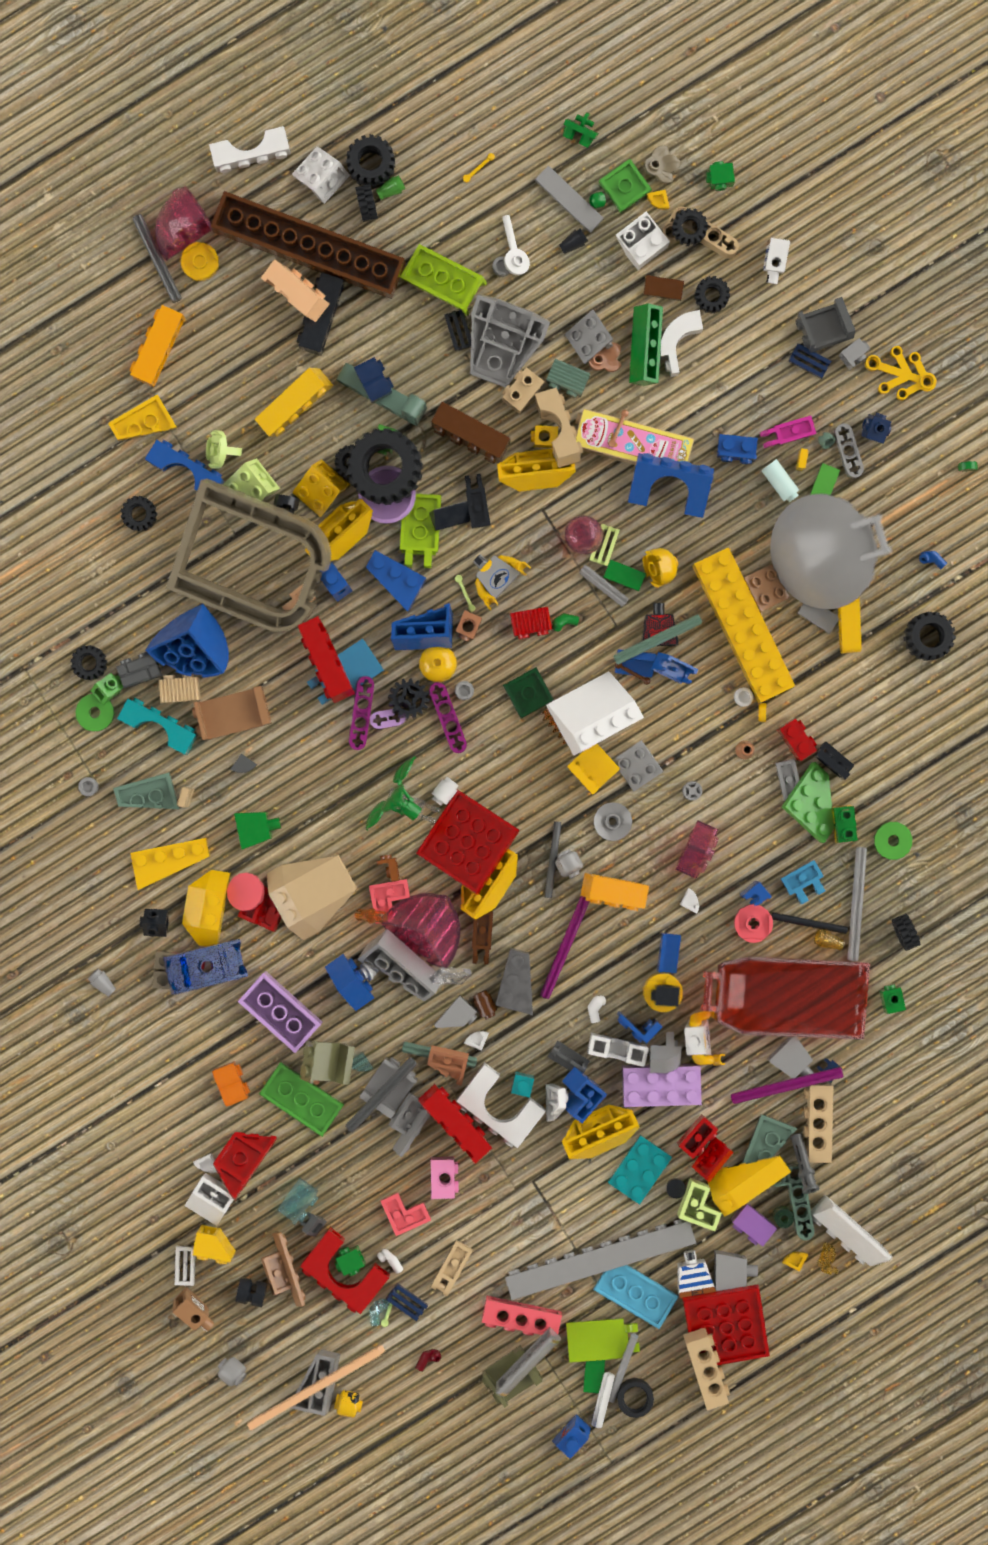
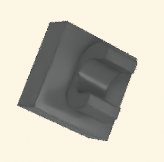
[300,1212,327,1237]

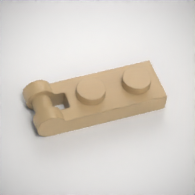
[430,1240,473,1296]

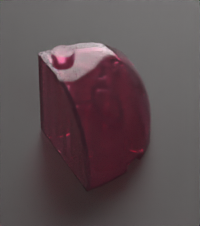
[155,185,212,261]
[380,893,460,969]

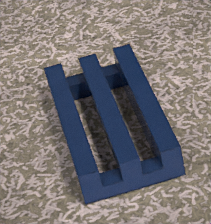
[788,343,831,379]
[386,1283,428,1321]

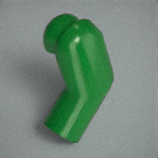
[552,613,580,632]

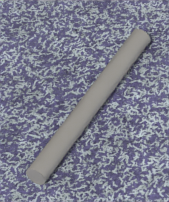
[609,1333,638,1403]

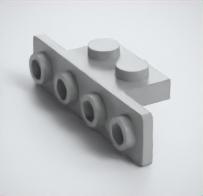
[388,1087,439,1157]

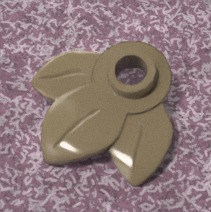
[644,145,681,183]

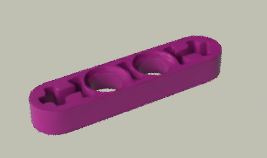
[348,676,374,750]
[429,682,467,753]

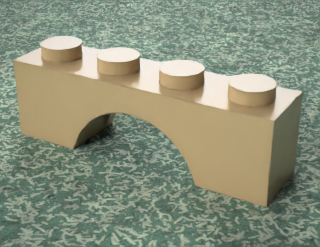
[535,387,583,468]

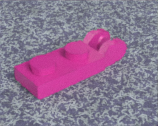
[760,415,817,448]

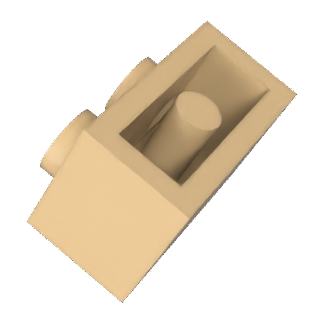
[502,367,544,414]

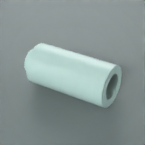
[762,459,799,502]

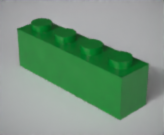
[629,303,663,386]

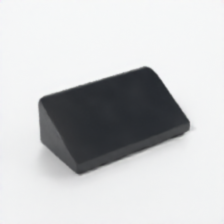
[429,501,470,531]

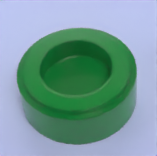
[958,461,978,472]

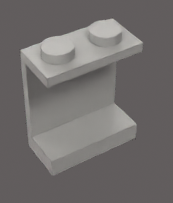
[359,1057,418,1119]

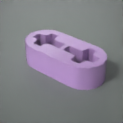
[370,709,405,729]

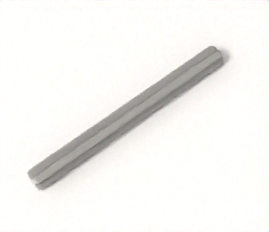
[847,847,867,961]

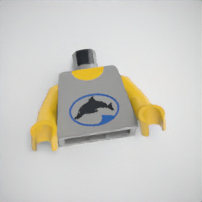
[473,554,531,610]

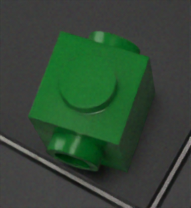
[705,161,735,191]
[879,984,906,1014]
[334,1245,366,1276]

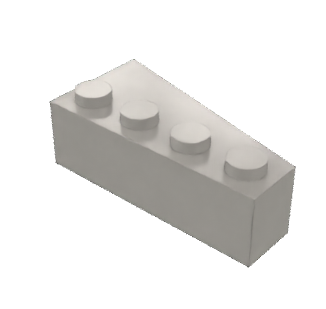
[357,929,444,1002]

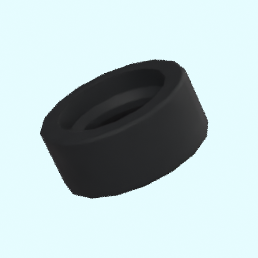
[617,1378,654,1418]

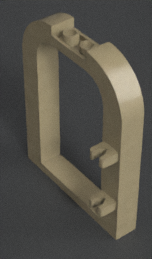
[166,479,331,631]

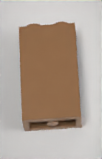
[192,686,272,740]

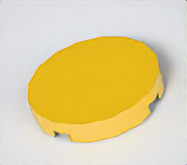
[181,242,219,281]

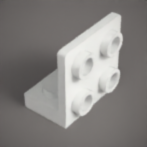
[292,147,350,204]

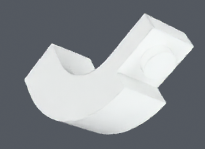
[660,310,703,377]

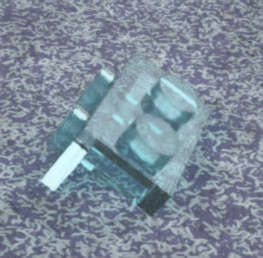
[277,1178,319,1225]

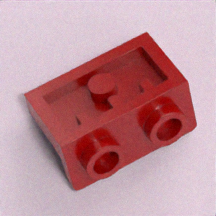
[692,1137,733,1182]

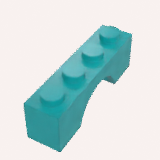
[117,697,198,755]

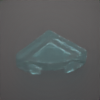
[352,1052,373,1071]

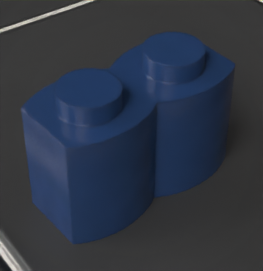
[354,357,394,404]

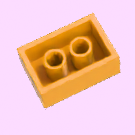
[580,873,649,911]

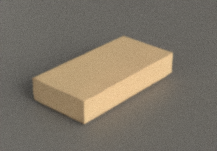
[177,787,195,808]

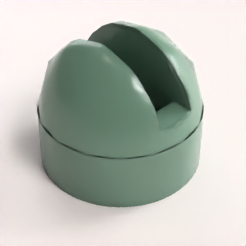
[818,432,835,449]

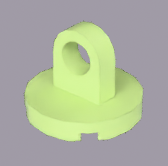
[206,430,242,469]

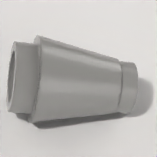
[88,968,116,997]

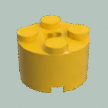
[643,972,683,1012]

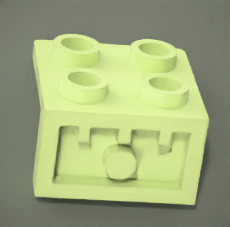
[223,458,280,501]

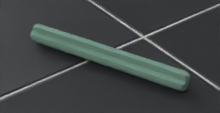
[613,615,702,664]

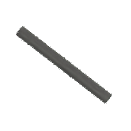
[544,821,562,898]

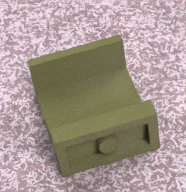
[300,1041,355,1085]
[482,1345,543,1408]

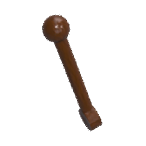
[615,663,651,685]

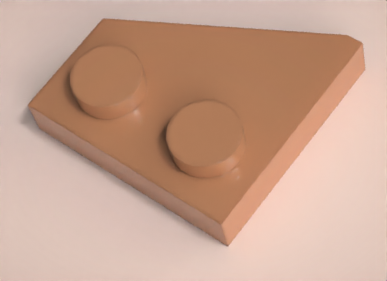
[427,1045,469,1086]

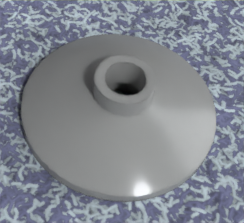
[594,802,632,841]

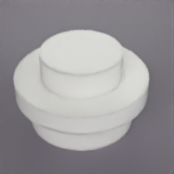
[359,963,376,981]

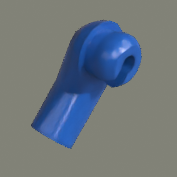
[919,551,947,570]

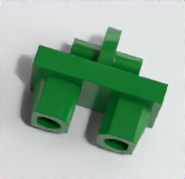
[563,112,599,148]

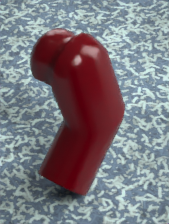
[415,1349,442,1372]

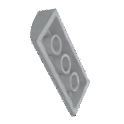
[496,1327,561,1397]

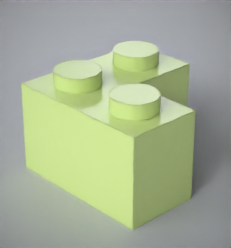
[677,1178,722,1231]

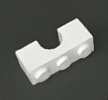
[587,1033,649,1067]

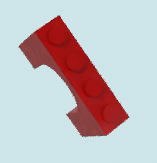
[300,1227,390,1314]

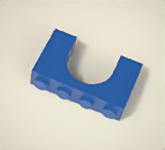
[628,453,714,518]

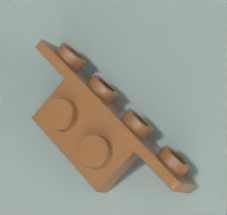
[261,1232,305,1307]

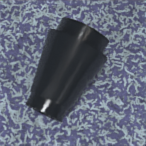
[559,228,588,254]

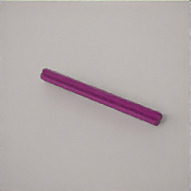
[540,896,590,999]
[731,1067,844,1104]

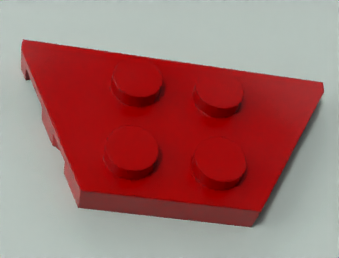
[213,1132,277,1200]

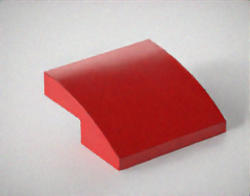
[238,886,282,932]

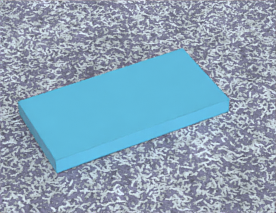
[593,1265,679,1329]

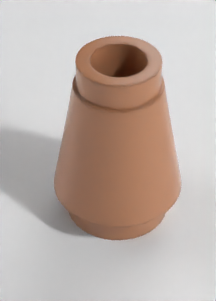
[735,740,755,760]

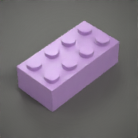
[238,971,322,1053]
[622,1064,702,1107]

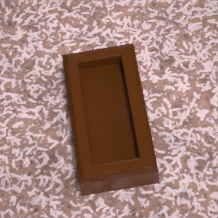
[643,275,684,301]

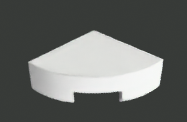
[679,888,699,913]
[464,1031,489,1051]
[193,1153,217,1173]

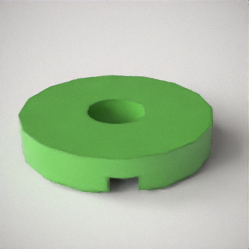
[76,694,115,732]
[874,822,912,860]

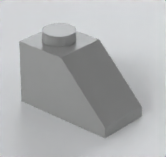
[434,995,477,1028]

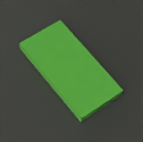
[259,1062,344,1137]

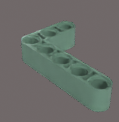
[336,363,427,426]

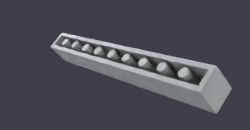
[505,1219,696,1300]

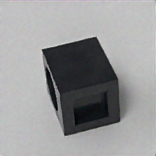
[651,984,680,1007]

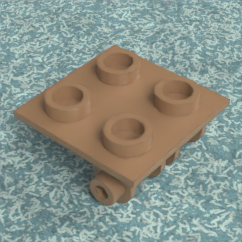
[744,564,790,612]

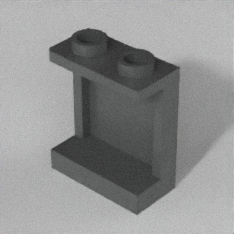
[795,297,856,353]

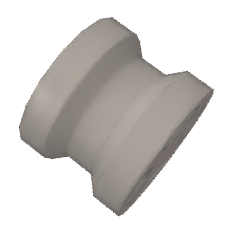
[682,781,702,800]

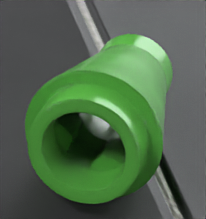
[376,175,406,200]

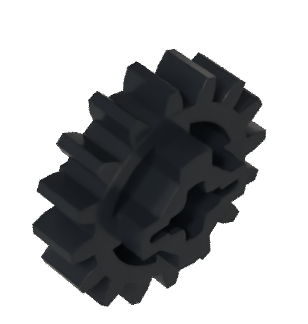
[388,678,430,720]

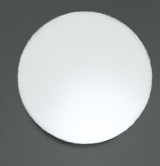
[734,687,754,707]

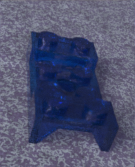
[163,939,249,995]

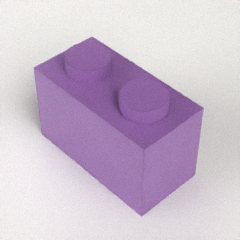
[731,1203,777,1246]

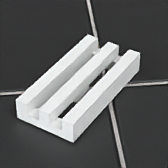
[175,1245,196,1286]

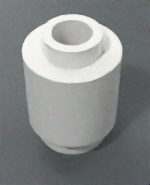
[431,777,459,805]

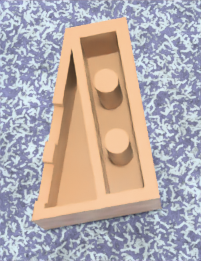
[261,259,329,322]

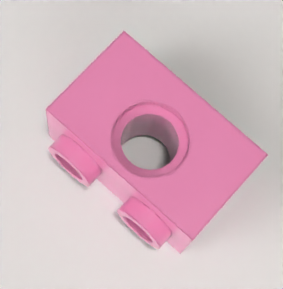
[431,1157,459,1199]

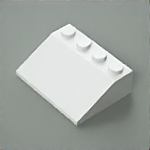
[546,671,644,756]
[811,1195,892,1267]

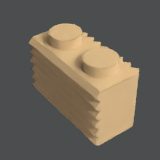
[159,674,201,703]

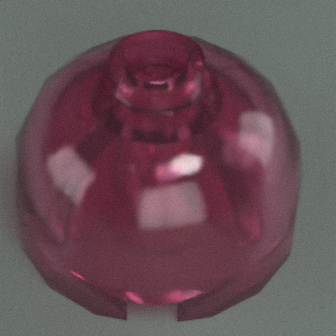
[565,515,604,554]

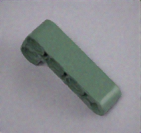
[773,1163,814,1240]

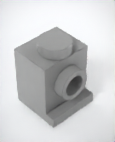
[838,338,870,370]

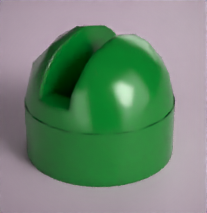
[589,192,606,208]

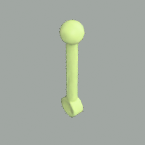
[455,575,476,612]
[381,1290,399,1327]

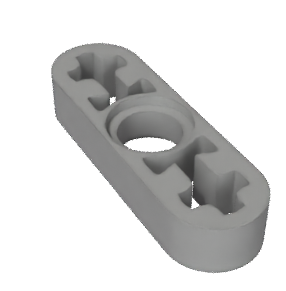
[834,423,864,479]

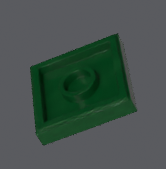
[503,667,554,719]

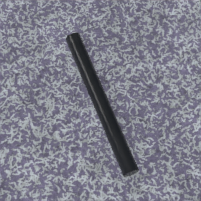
[771,912,848,934]

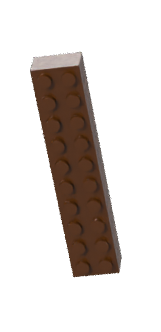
[210,191,405,299]

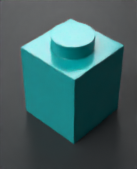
[511,1071,534,1098]

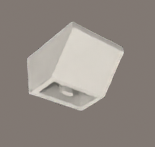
[616,211,670,270]
[185,1173,234,1226]

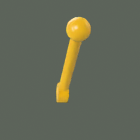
[463,153,495,183]

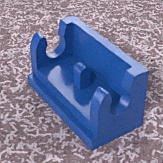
[651,652,698,684]
[739,880,772,906]

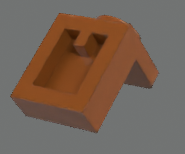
[376,854,400,882]

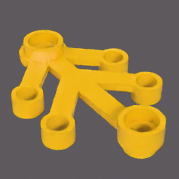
[865,346,937,401]

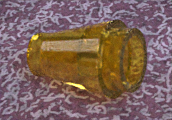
[814,929,844,951]

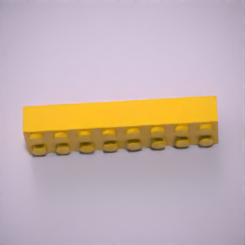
[692,547,795,704]

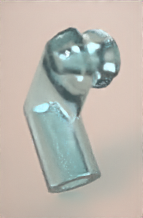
[369,1299,388,1326]

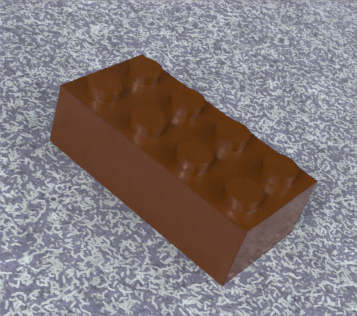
[431,402,510,464]

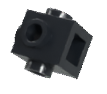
[139,909,169,937]

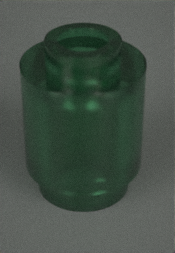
[772,1206,794,1228]

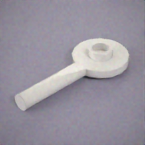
[502,215,530,276]

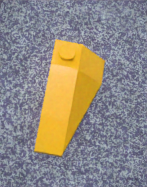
[707,1156,791,1217]

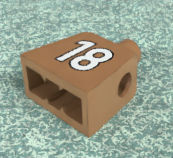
[172,1286,214,1332]

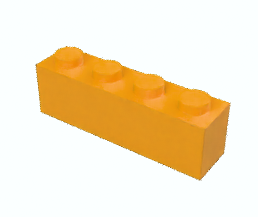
[130,305,185,387]

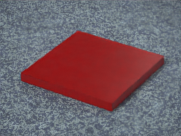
[416,789,520,895]
[682,1284,770,1366]

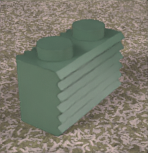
[546,359,591,398]

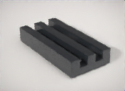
[444,310,471,352]

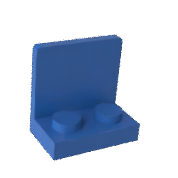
[617,1011,662,1044]

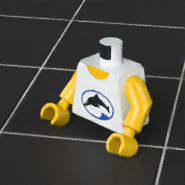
[685,1006,726,1066]

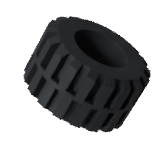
[346,134,395,189]
[903,611,956,661]

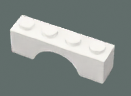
[209,126,291,173]

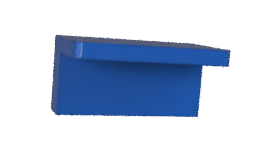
[615,649,656,678]
[657,933,681,973]

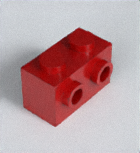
[777,718,817,761]
[677,1114,718,1159]

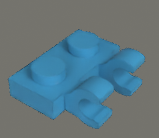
[781,860,825,904]

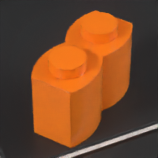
[212,1061,250,1107]

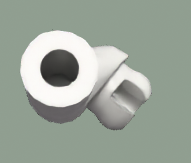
[588,995,606,1023]
[377,1249,403,1274]

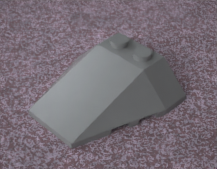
[470,294,550,388]

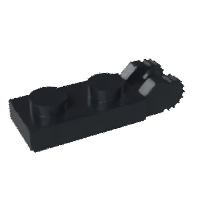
[465,473,491,529]

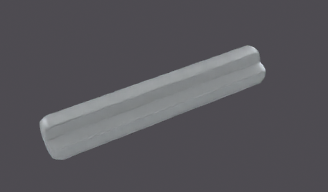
[579,565,629,607]

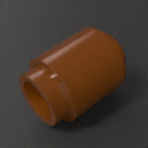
[473,990,498,1020]

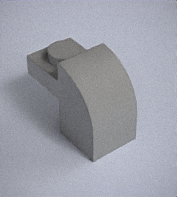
[650,1032,682,1073]

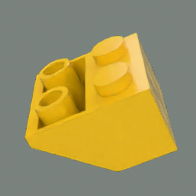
[192,1225,235,1264]

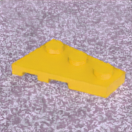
[108,394,178,441]

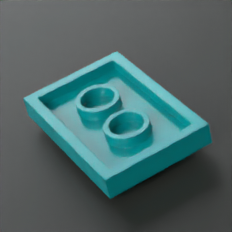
[608,1135,672,1205]

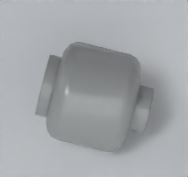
[555,849,583,879]
[218,1357,247,1387]

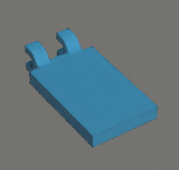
[307,638,384,705]

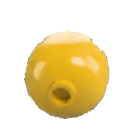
[642,548,678,587]
[419,647,457,683]

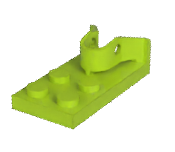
[400,244,487,316]

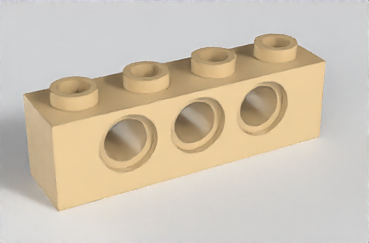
[803,1083,833,1163]
[683,1328,730,1410]

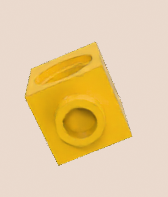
[531,425,558,448]

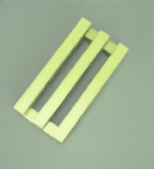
[589,524,620,566]

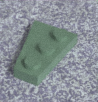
[113,772,180,809]
[741,1114,797,1164]

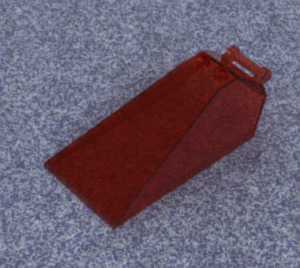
[701,956,870,1039]

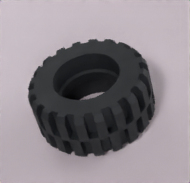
[346,428,423,505]

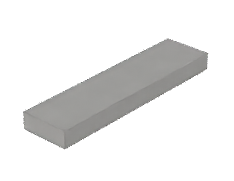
[535,165,604,233]

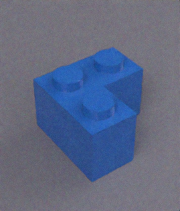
[325,954,374,1011]
[562,1067,607,1123]

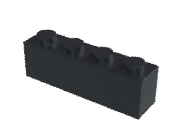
[297,272,345,356]

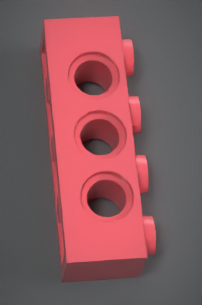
[482,1296,562,1336]

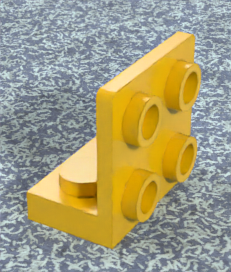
[293,459,350,517]
[566,744,620,795]

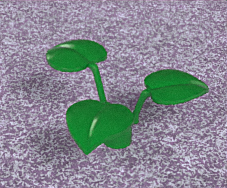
[366,756,422,831]

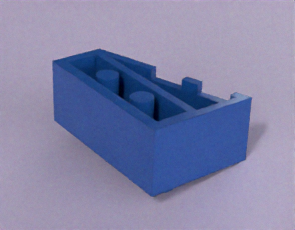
[366,550,426,613]
[391,603,453,650]

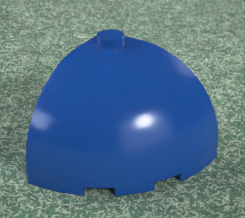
[146,604,229,677]

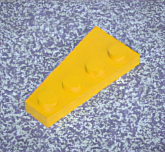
[130,838,210,890]

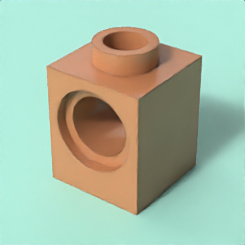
[455,610,482,642]

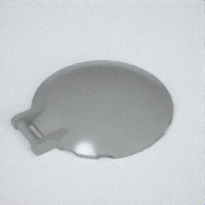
[770,494,892,609]

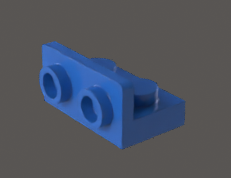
[717,434,758,464]

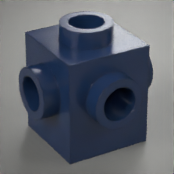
[861,412,892,444]

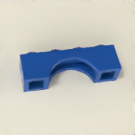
[145,439,225,491]

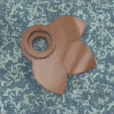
[588,343,622,372]

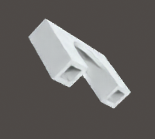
[456,1062,546,1148]

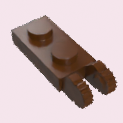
[472,911,493,965]

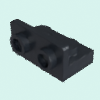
[813,741,854,780]

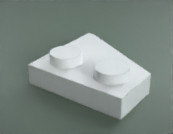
[546,1084,568,1122]

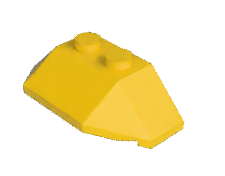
[497,448,576,492]
[305,499,373,561]
[461,849,518,920]
[182,870,231,948]
[562,1104,640,1159]

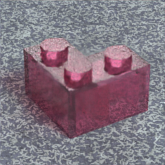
[675,820,719,879]

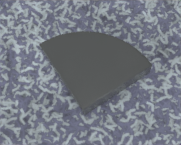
[230,754,257,773]

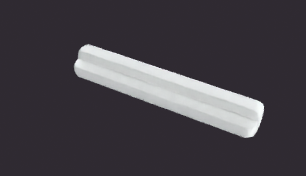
[591,1372,615,1428]

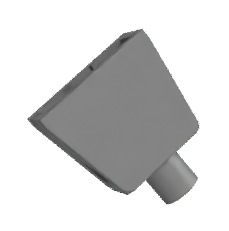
[767,1033,814,1078]
[714,1250,758,1291]

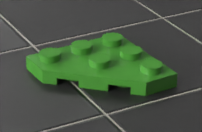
[782,762,834,843]

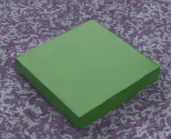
[599,159,652,213]

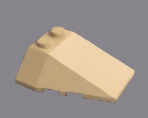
[267,855,357,940]

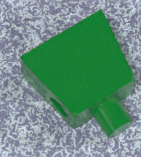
[234,812,281,850]

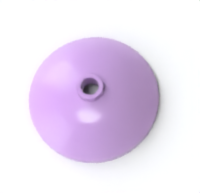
[358,466,416,524]

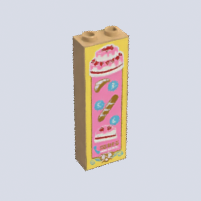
[575,408,694,465]

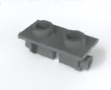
[547,1040,590,1073]

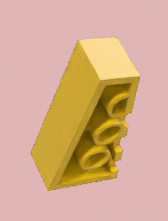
[254,367,334,437]

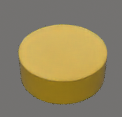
[758,703,766,722]

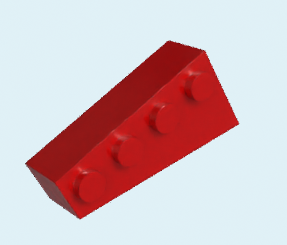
[298,616,355,703]
[418,1084,492,1164]

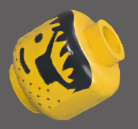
[334,1390,363,1418]

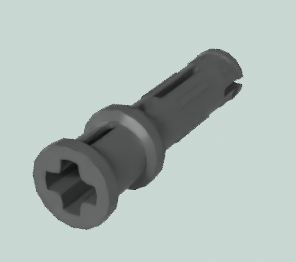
[790,1134,820,1194]

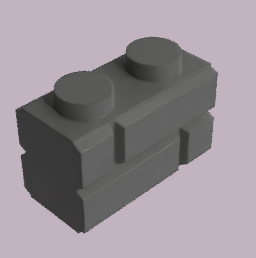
[116,652,162,689]

